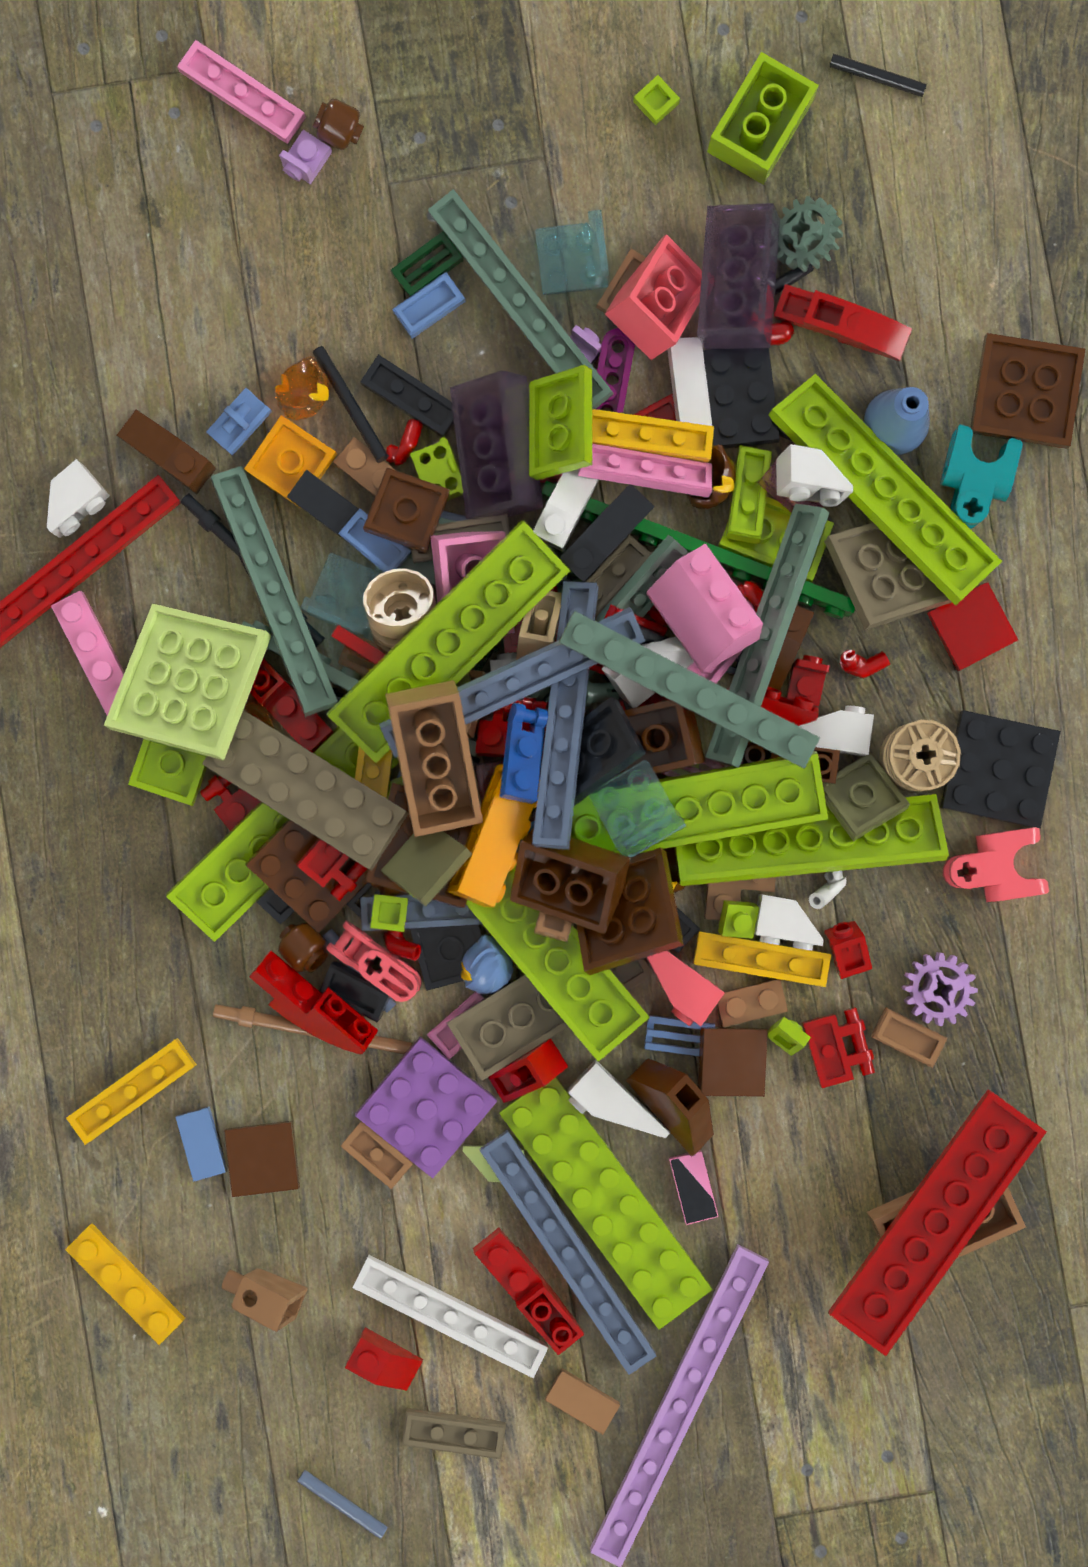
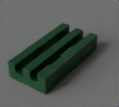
[390,231,463,297]

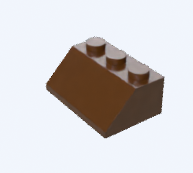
[509,828,630,934]

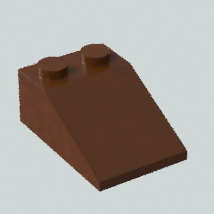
[604,700,706,785]

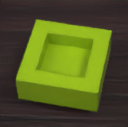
[633,75,680,126]
[370,894,409,932]
[718,900,759,939]
[767,1017,811,1056]

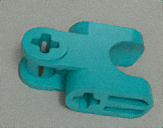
[940,424,1023,529]

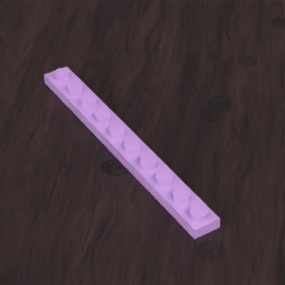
[590,1244,769,1567]

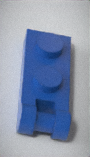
[500,703,548,804]

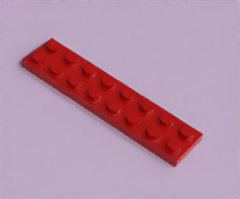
[828,1089,1047,1356]

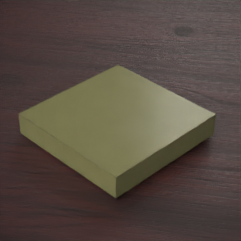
[823,752,910,841]
[381,831,472,906]

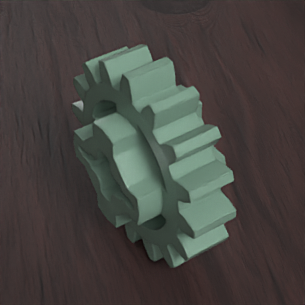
[770,196,843,272]

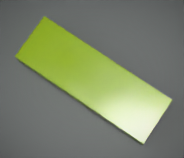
[726,445,772,544]

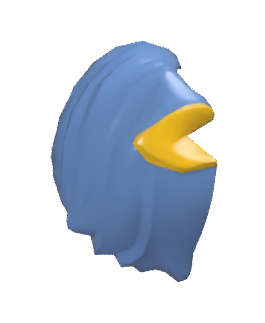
[460,935,514,995]

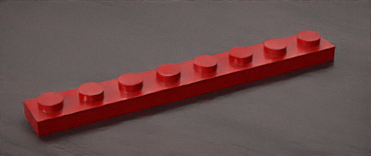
[0,474,181,648]

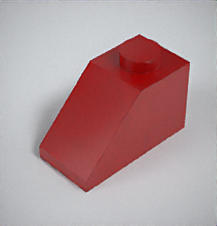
[488,1038,568,1103]
[345,1327,423,1391]

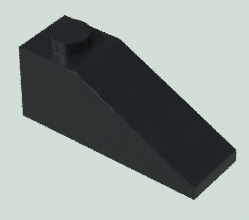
[559,485,655,582]

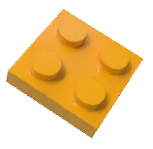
[244,415,337,508]

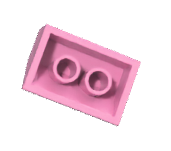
[431,531,515,634]
[646,544,763,673]

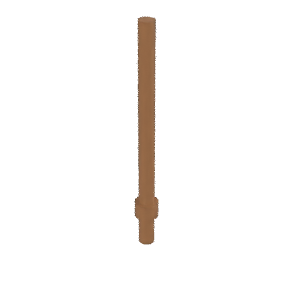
[213,1004,412,1054]

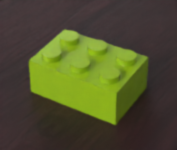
[707,52,819,185]

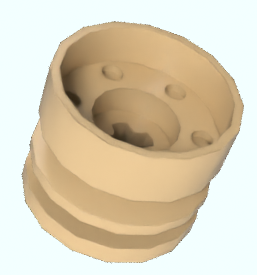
[363,568,436,654]
[879,720,961,792]

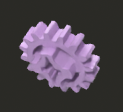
[902,952,978,1026]

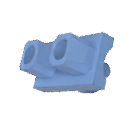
[206,388,272,456]

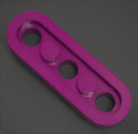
[596,328,635,413]

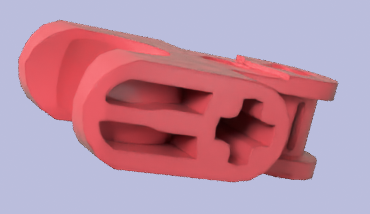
[943,827,1049,902]
[326,920,422,1002]

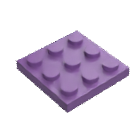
[355,1036,497,1178]

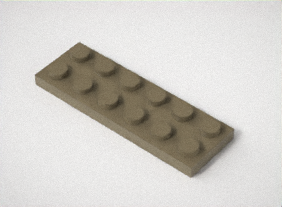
[202,710,409,871]
[447,958,653,1081]

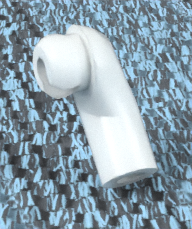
[809,871,846,909]

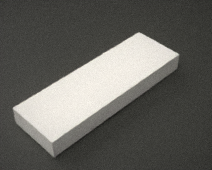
[667,337,712,426]

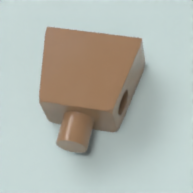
[222,1268,308,1332]

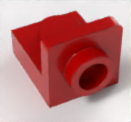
[786,655,830,707]
[824,921,873,979]

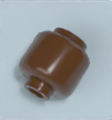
[312,98,364,150]
[278,923,328,973]

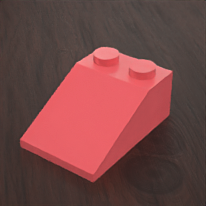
[605,234,712,360]
[646,951,725,1026]

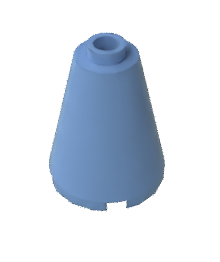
[864,387,930,455]

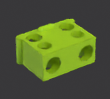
[410,437,469,501]

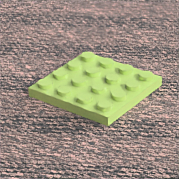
[104,603,271,760]

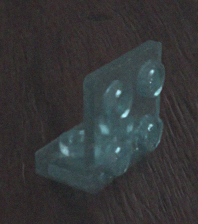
[535,210,609,295]
[300,553,381,638]
[589,760,687,858]

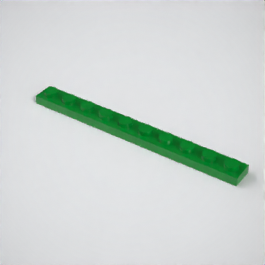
[541,481,855,619]

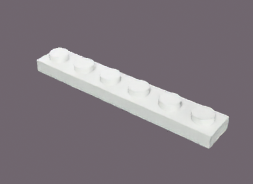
[353,1255,548,1378]

